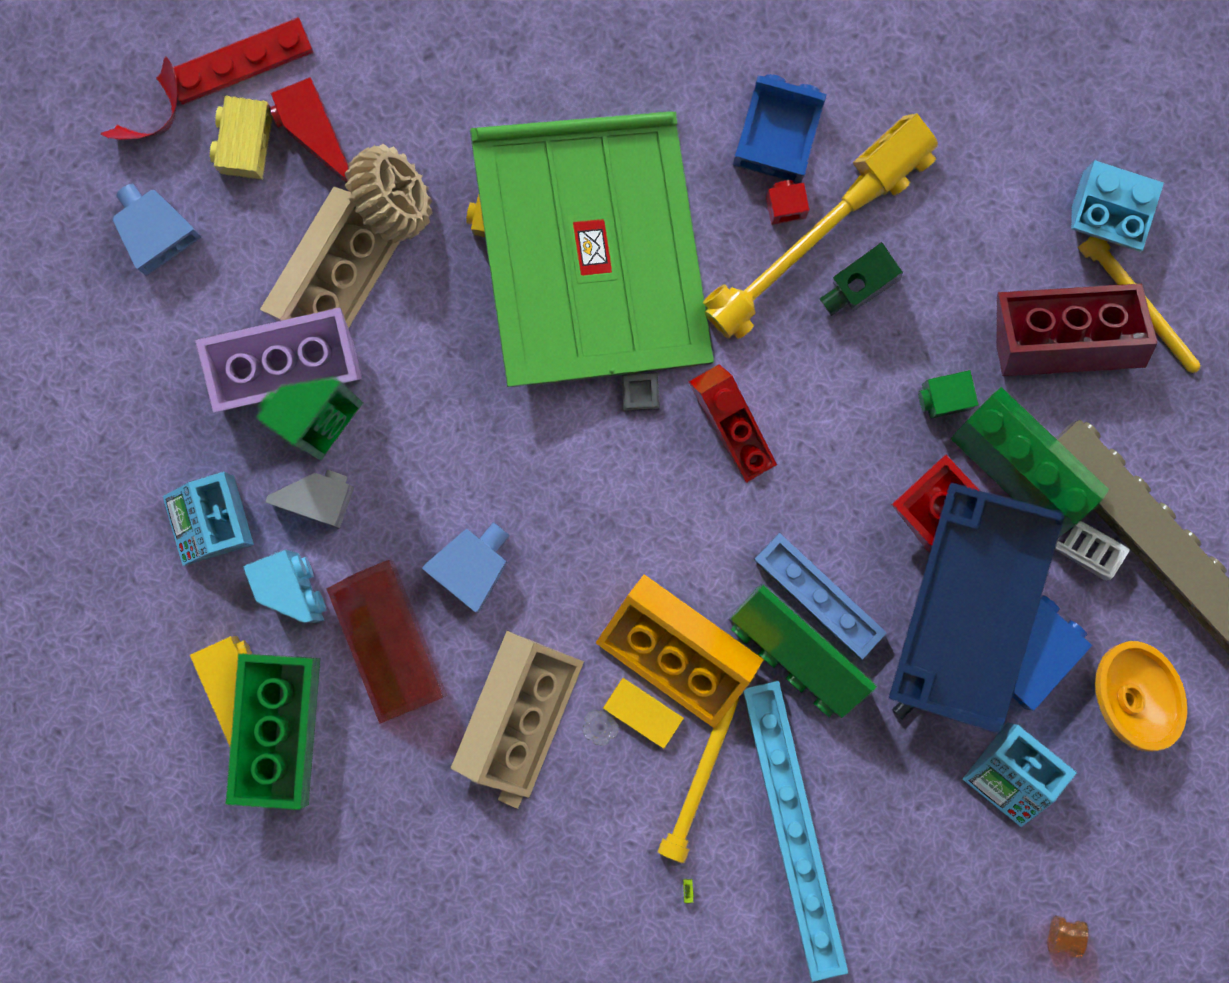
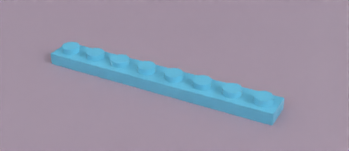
[743,681,848,982]

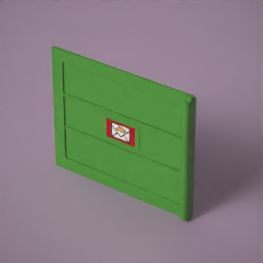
[470,111,714,387]

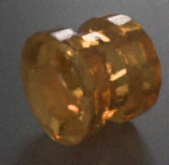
[1047,915,1089,959]

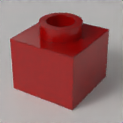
[766,180,810,225]

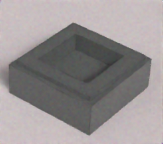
[622,373,660,411]

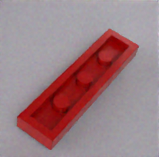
[173,17,314,105]

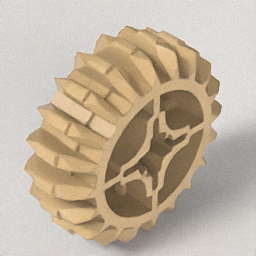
[345,144,433,243]

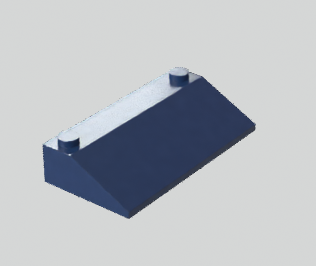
[888,483,1065,734]

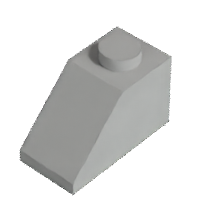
[266,470,354,528]

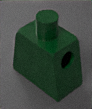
[819,242,903,316]

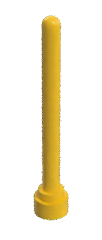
[1077,236,1201,373]
[657,698,739,863]

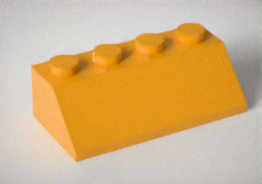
[595,574,764,729]

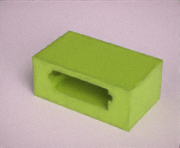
[683,879,693,903]

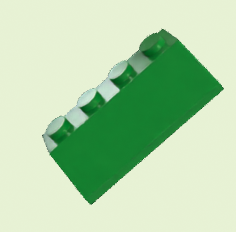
[257,377,363,460]
[950,387,1109,537]
[729,585,877,718]
[225,654,321,810]

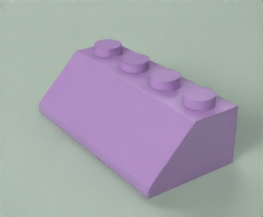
[195,308,362,412]

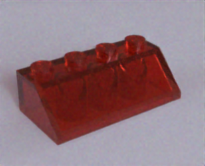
[326,560,448,724]

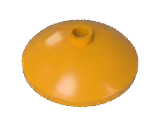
[1095,641,1187,752]

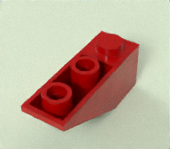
[689,364,777,483]

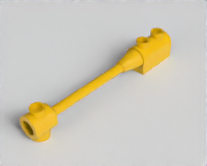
[703,113,938,339]

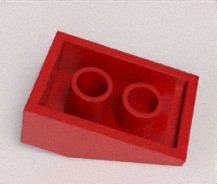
[891,454,979,554]

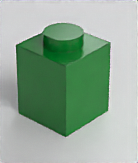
[918,370,979,419]

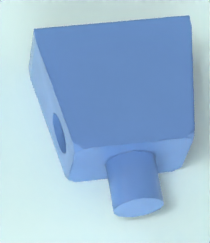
[113,184,201,276]
[422,522,510,613]

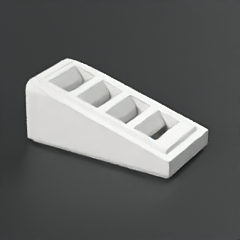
[1055,521,1130,580]

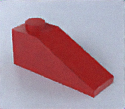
[269,77,349,183]

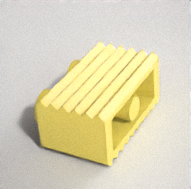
[210,96,272,180]

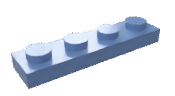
[754,533,887,660]

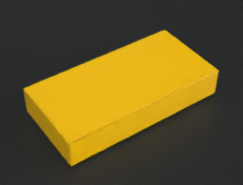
[603,678,684,749]

